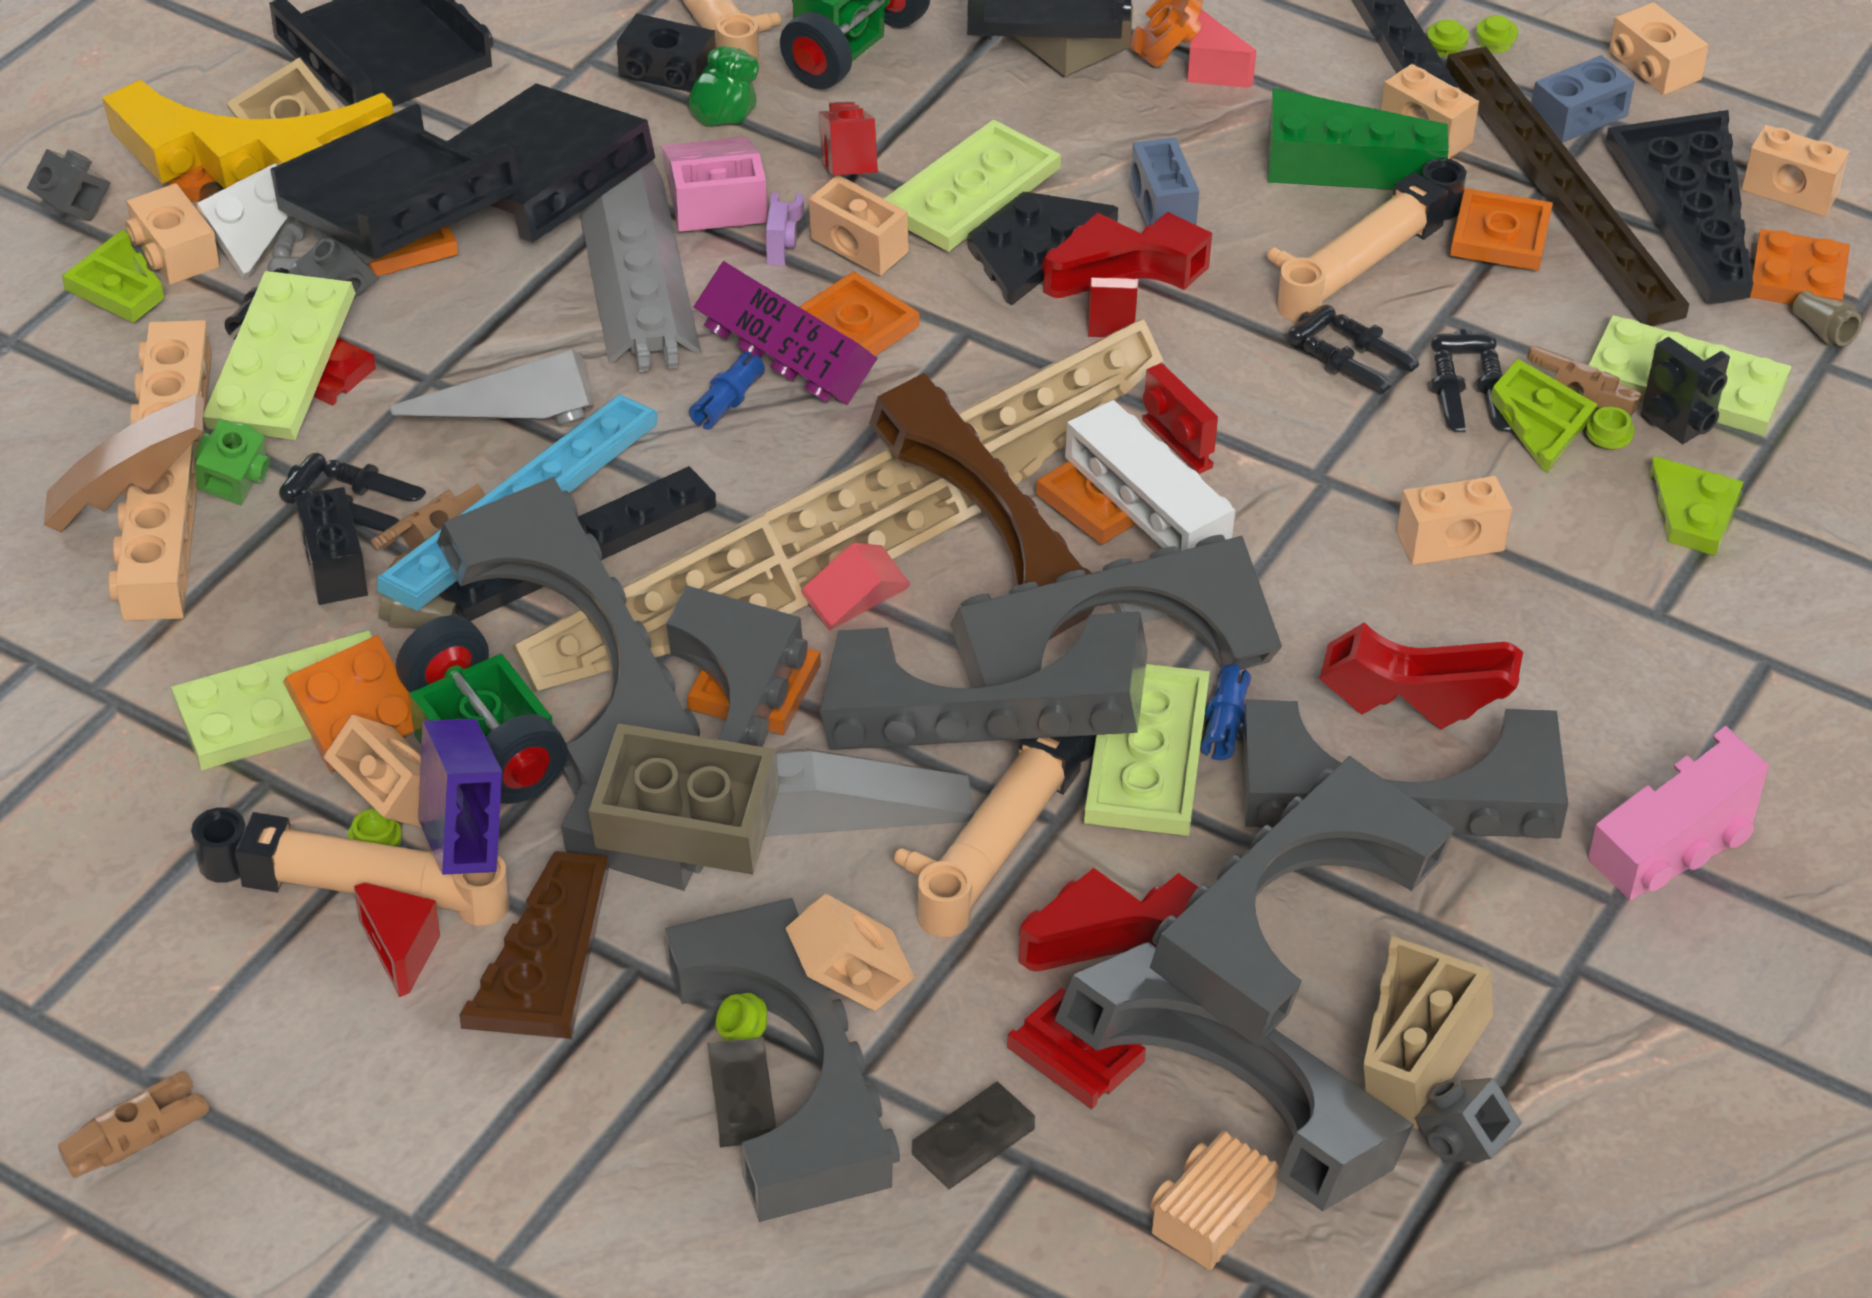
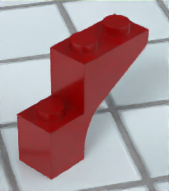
[1042,212,1212,298]
[1319,622,1524,730]
[1018,868,1199,972]

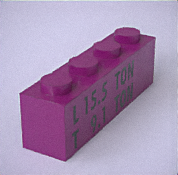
[693,261,878,405]

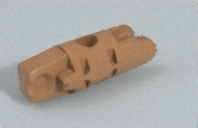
[1527,345,1642,416]
[370,484,485,568]
[58,1071,210,1178]

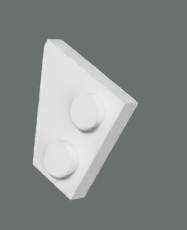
[197,163,292,281]

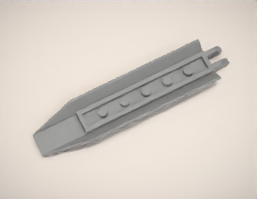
[579,111,701,372]

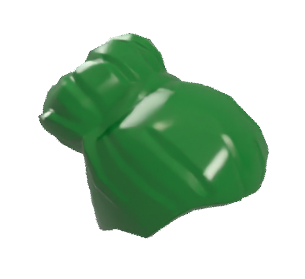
[689,46,759,127]

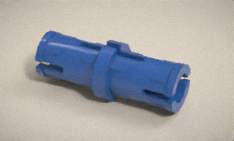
[689,351,765,430]
[1201,664,1251,760]

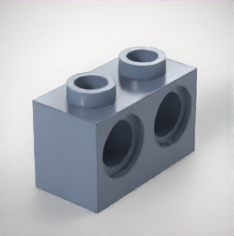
[1531,55,1635,143]
[1130,137,1199,226]

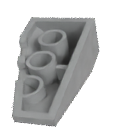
[390,350,594,426]
[765,748,974,837]

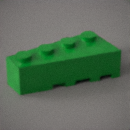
[1268,88,1449,190]

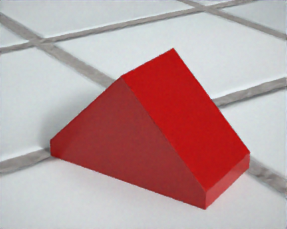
[1088,277,1138,337]
[354,882,440,997]

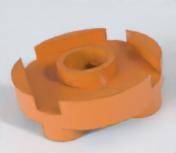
[1130,0,1203,67]

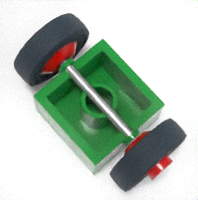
[780,0,930,89]
[396,615,567,804]

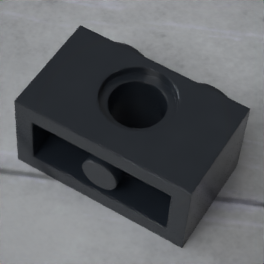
[617,13,716,92]
[295,487,368,605]

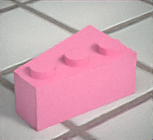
[1588,726,1769,900]

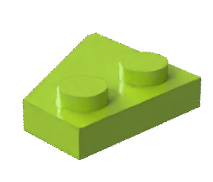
[62,230,165,323]
[1490,358,1598,473]
[1649,456,1744,556]

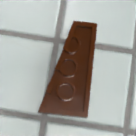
[459,851,609,1039]

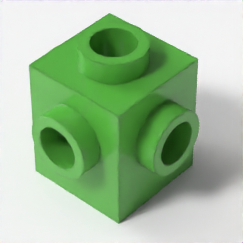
[195,418,270,506]

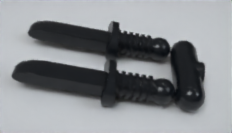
[1287,304,1419,394]
[1430,329,1512,432]
[279,453,426,532]

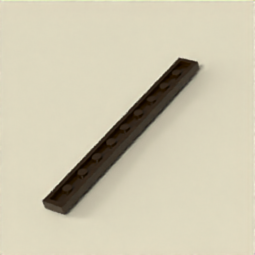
[1446,46,1689,326]

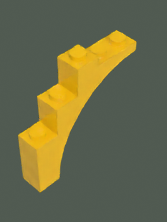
[102,79,394,189]

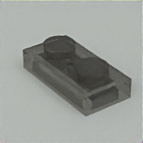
[707,1037,776,1148]
[911,1081,1035,1190]

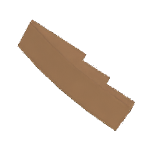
[44,394,205,533]

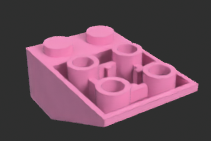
[661,137,767,232]

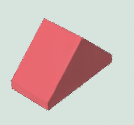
[1187,10,1257,88]
[801,542,910,631]

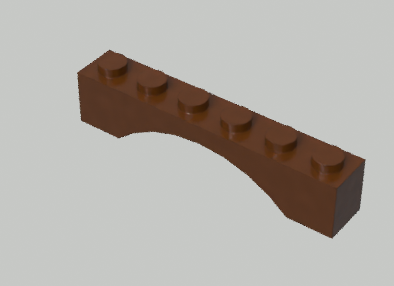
[869,372,1095,640]

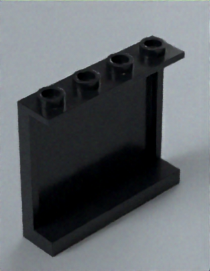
[269,0,493,107]
[967,0,1131,39]
[448,83,655,243]
[270,103,521,260]

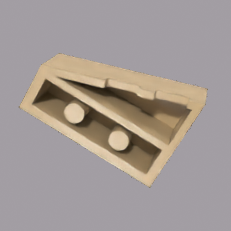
[1363,935,1493,1130]

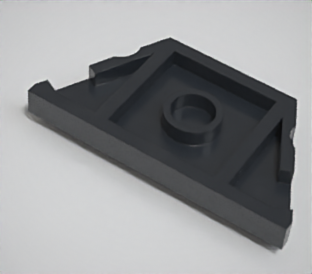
[968,191,1119,305]

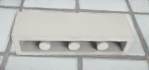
[1065,400,1235,551]

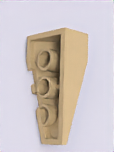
[226,57,340,119]

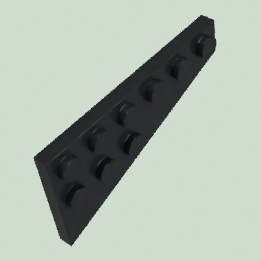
[1606,110,1753,304]

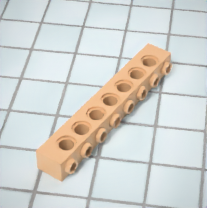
[109,320,212,621]

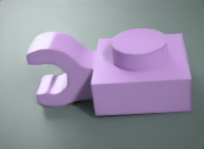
[766,192,804,266]

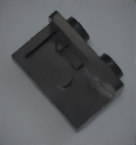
[1641,336,1730,445]

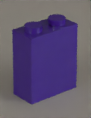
[418,719,502,875]

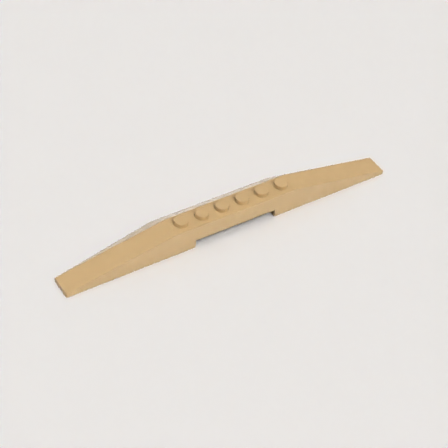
[512,318,1164,692]

